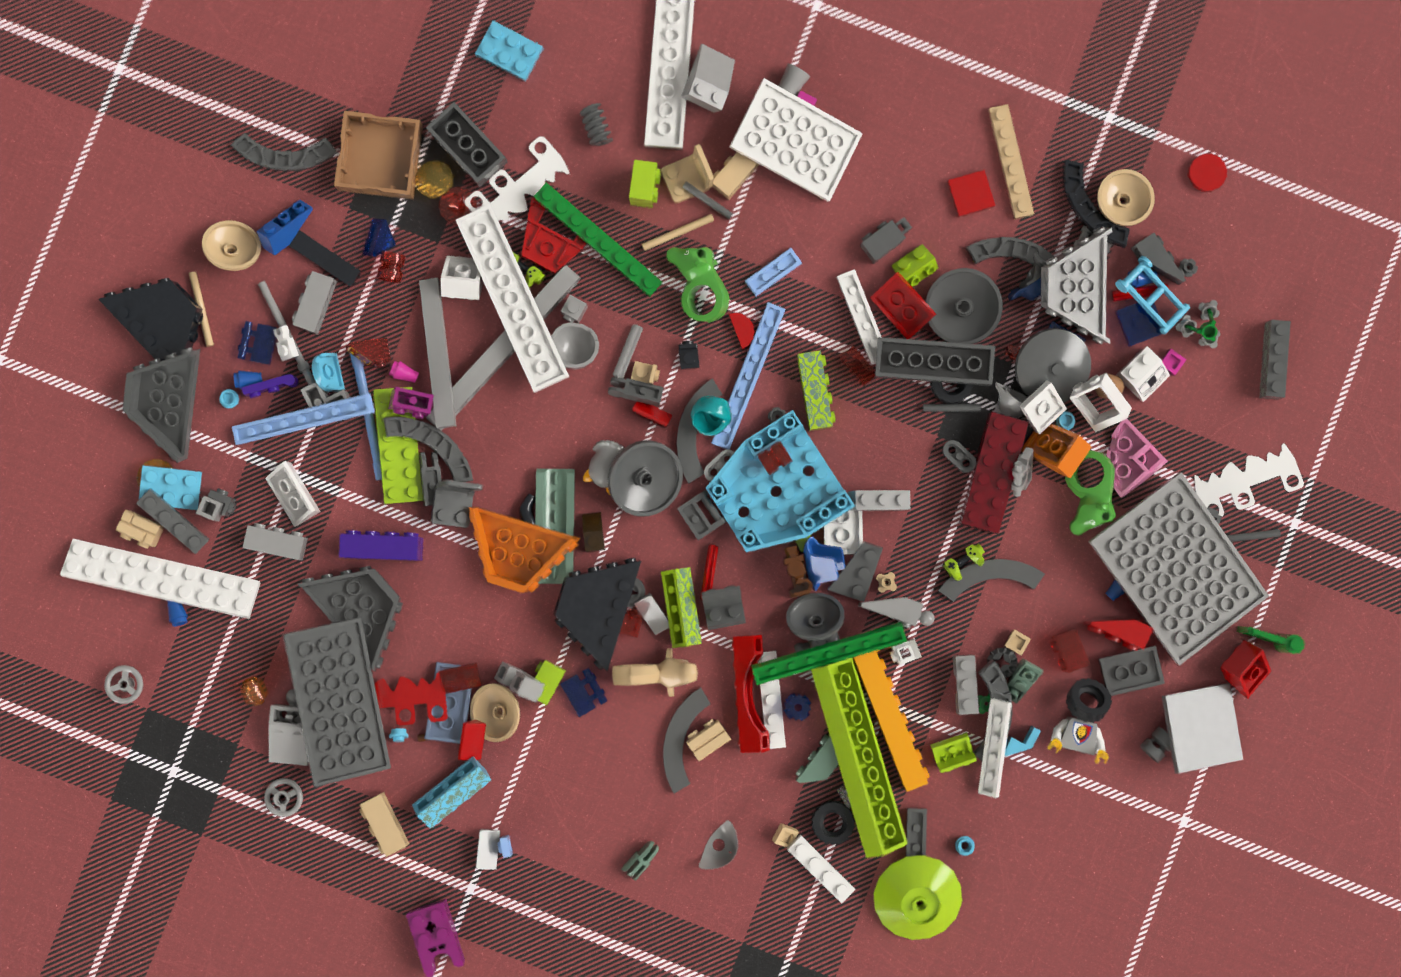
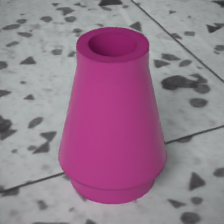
[389,361,419,383]

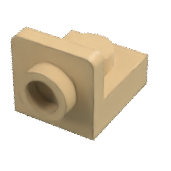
[631,361,660,384]

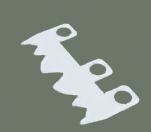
[465,136,569,221]
[1194,443,1304,519]

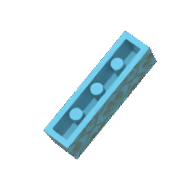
[412,757,491,829]

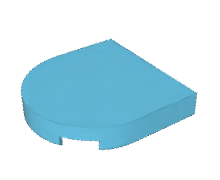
[312,353,345,392]

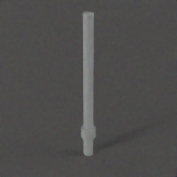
[258,281,315,385]

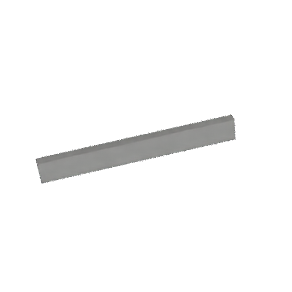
[419,277,457,429]

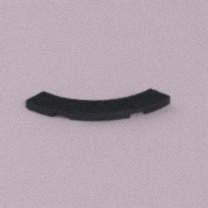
[1063,159,1130,248]

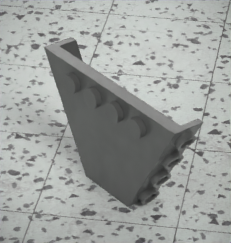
[123,347,200,463]
[298,566,403,671]

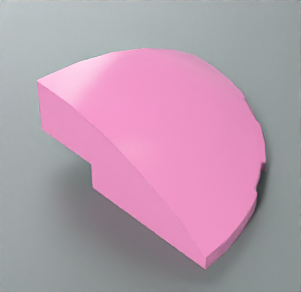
[1106,419,1168,498]

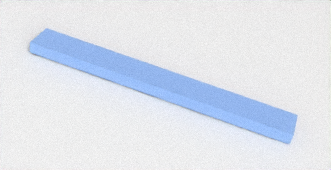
[711,302,785,450]
[232,393,374,445]

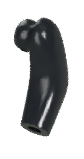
[519,493,536,524]

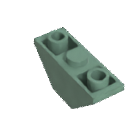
[1007,658,1043,704]
[795,734,838,783]

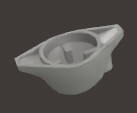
[995,382,1028,418]

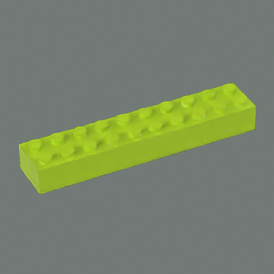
[811,658,908,858]

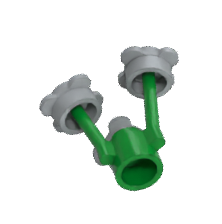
[1176,300,1220,348]

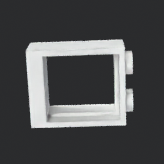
[1070,373,1131,432]

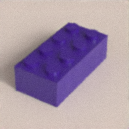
[339,530,424,561]

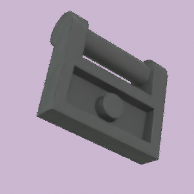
[677,490,727,541]

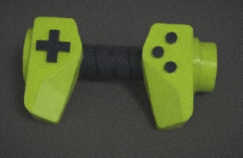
[513,251,545,288]
[943,543,985,581]

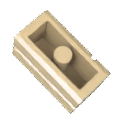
[116,510,164,549]
[686,719,731,761]

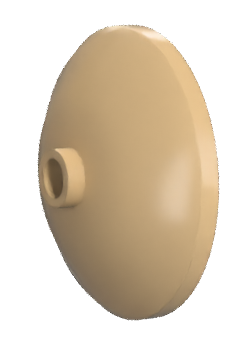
[1097,169,1155,226]
[202,221,261,271]
[470,683,520,742]

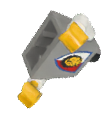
[1047,716,1109,764]

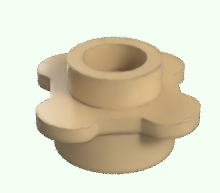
[876,572,897,593]

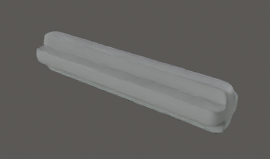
[613,324,643,378]

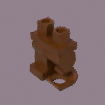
[783,546,813,598]

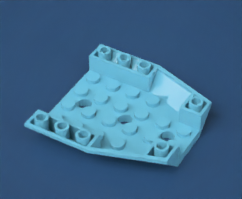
[706,410,855,553]

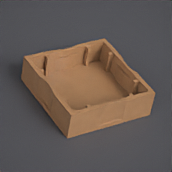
[334,111,423,200]

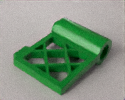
[1236,626,1305,654]

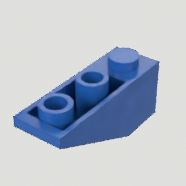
[257,200,313,255]

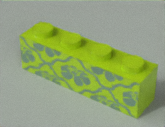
[797,350,836,431]
[661,567,702,648]

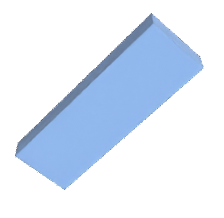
[745,248,802,297]

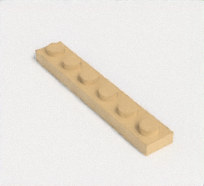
[988,104,1034,220]

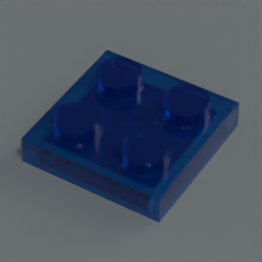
[1115,303,1162,347]

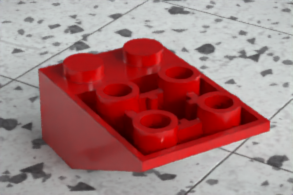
[1083,619,1154,651]

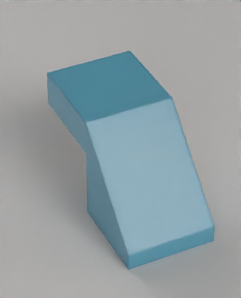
[1004,726,1041,756]

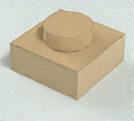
[1004,629,1031,656]
[772,823,799,848]

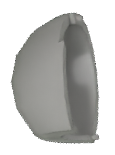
[551,322,599,370]

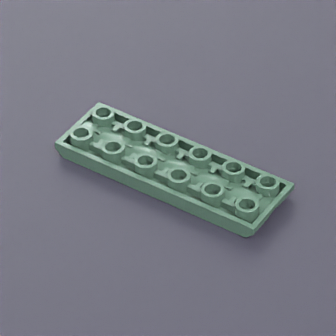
[535,469,575,584]

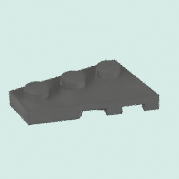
[828,541,883,602]

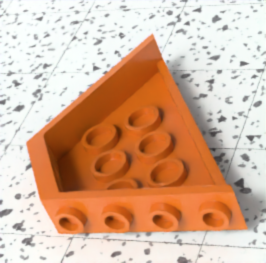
[469,507,581,593]

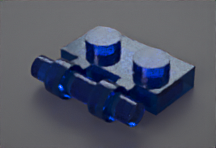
[237,321,277,365]
[560,668,608,717]

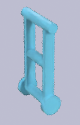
[1115,256,1190,335]

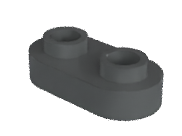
[942,440,976,473]

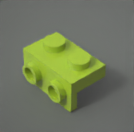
[891,244,938,287]
[930,732,977,773]

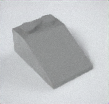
[681,44,735,113]

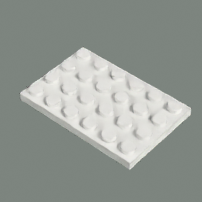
[729,78,863,202]

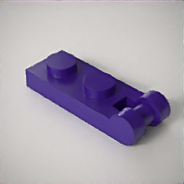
[241,374,299,399]

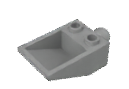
[858,597,935,628]
[269,689,308,766]

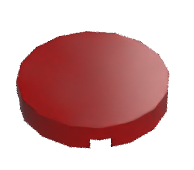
[1188,154,1227,192]

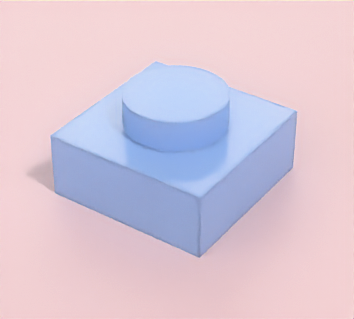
[497,835,513,858]

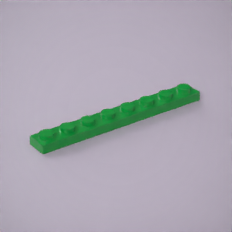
[533,183,662,297]
[751,622,907,685]

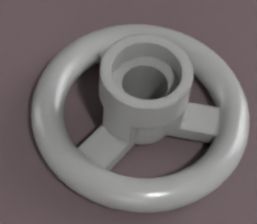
[104,665,143,704]
[264,778,303,817]

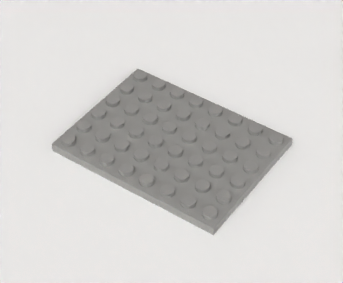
[1088,472,1269,666]

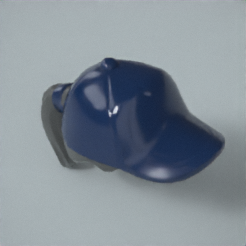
[1008,251,1047,301]

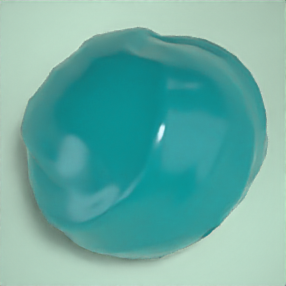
[691,396,732,436]

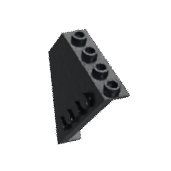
[98,278,203,362]
[553,557,642,672]

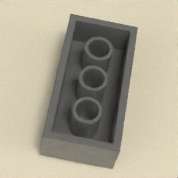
[426,102,508,187]

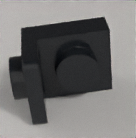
[678,341,699,370]

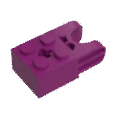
[406,899,465,977]

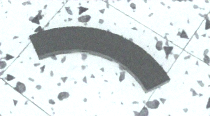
[230,132,338,171]
[966,237,1054,266]
[677,379,723,484]
[383,417,473,482]
[937,559,1045,602]
[974,659,1012,762]
[663,687,711,793]

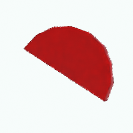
[729,313,754,350]

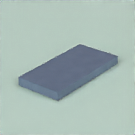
[425,662,475,744]

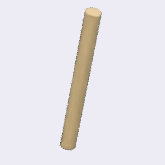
[642,214,714,251]
[189,272,214,347]

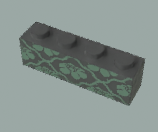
[1259,320,1291,400]

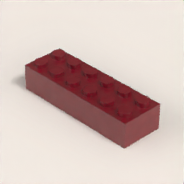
[959,412,1029,534]

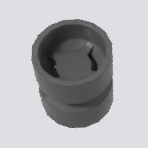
[1140,726,1171,763]

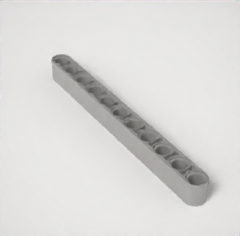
[426,265,581,431]

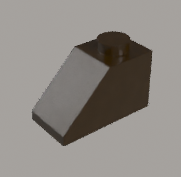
[582,512,606,552]

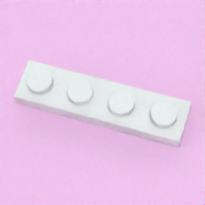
[787,835,855,903]

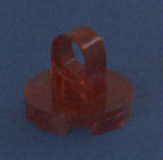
[439,187,478,225]

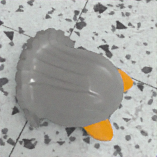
[583,440,624,495]

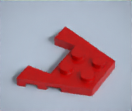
[521,198,588,274]

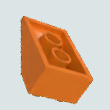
[1021,424,1092,478]

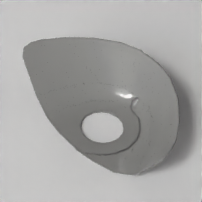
[699,820,738,869]

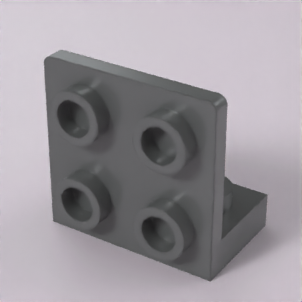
[701,585,746,630]

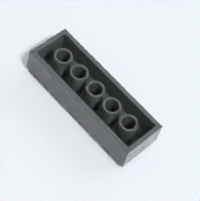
[875,337,995,386]

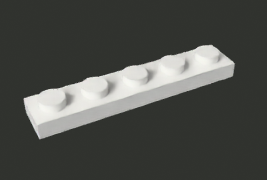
[837,269,881,365]
[758,651,786,749]
[978,698,1012,798]

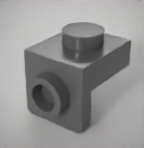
[208,488,237,517]

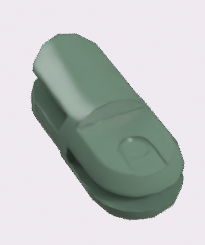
[621,841,659,881]

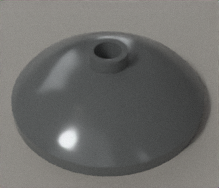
[786,593,844,640]

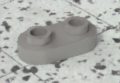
[704,449,735,482]

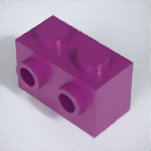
[388,387,434,419]

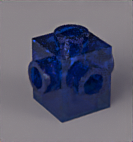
[783,693,812,721]

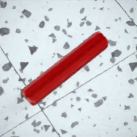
[1112,284,1169,301]
[700,545,718,601]

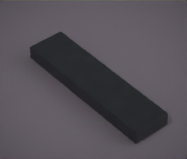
[289,230,362,288]

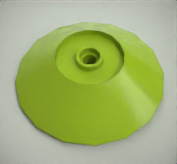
[874,855,962,940]

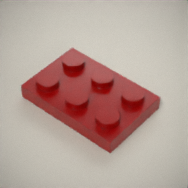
[870,272,936,339]

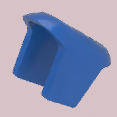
[803,537,846,591]

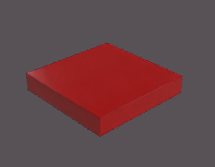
[947,169,996,217]

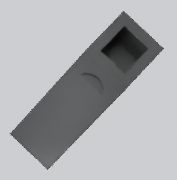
[1131,233,1186,285]

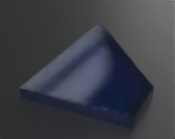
[362,218,396,257]

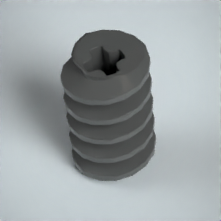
[580,103,613,146]

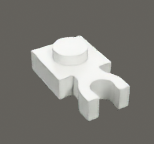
[273,325,299,361]

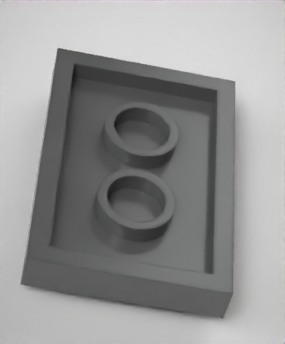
[1098,646,1165,696]

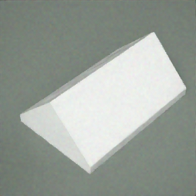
[265,461,320,527]

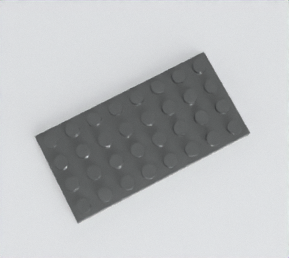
[283,617,391,787]

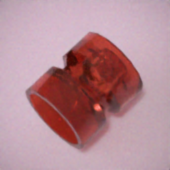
[376,251,406,283]
[757,440,793,475]

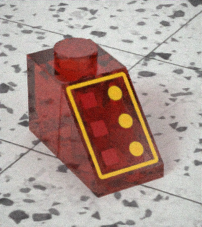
[345,337,391,368]

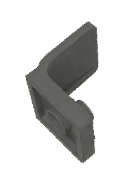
[431,480,483,528]

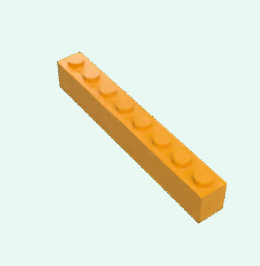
[853,650,929,792]

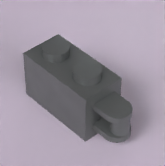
[860,217,913,264]

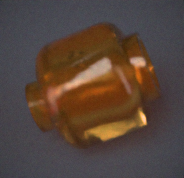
[240,676,269,706]

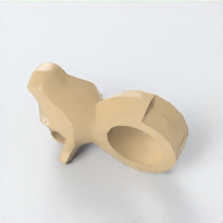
[612,648,698,697]

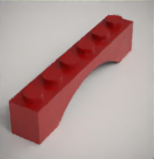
[732,635,770,753]

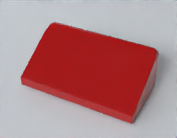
[632,402,672,428]
[458,719,486,760]

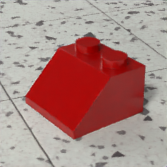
[1220,640,1271,699]

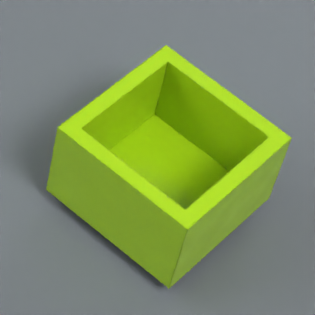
[629,160,661,208]

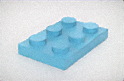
[475,21,543,81]
[139,465,202,510]

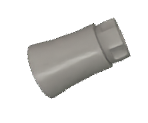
[778,64,810,96]

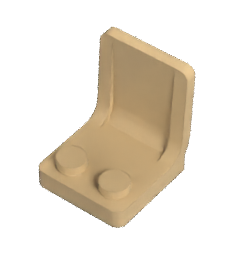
[661,144,714,203]

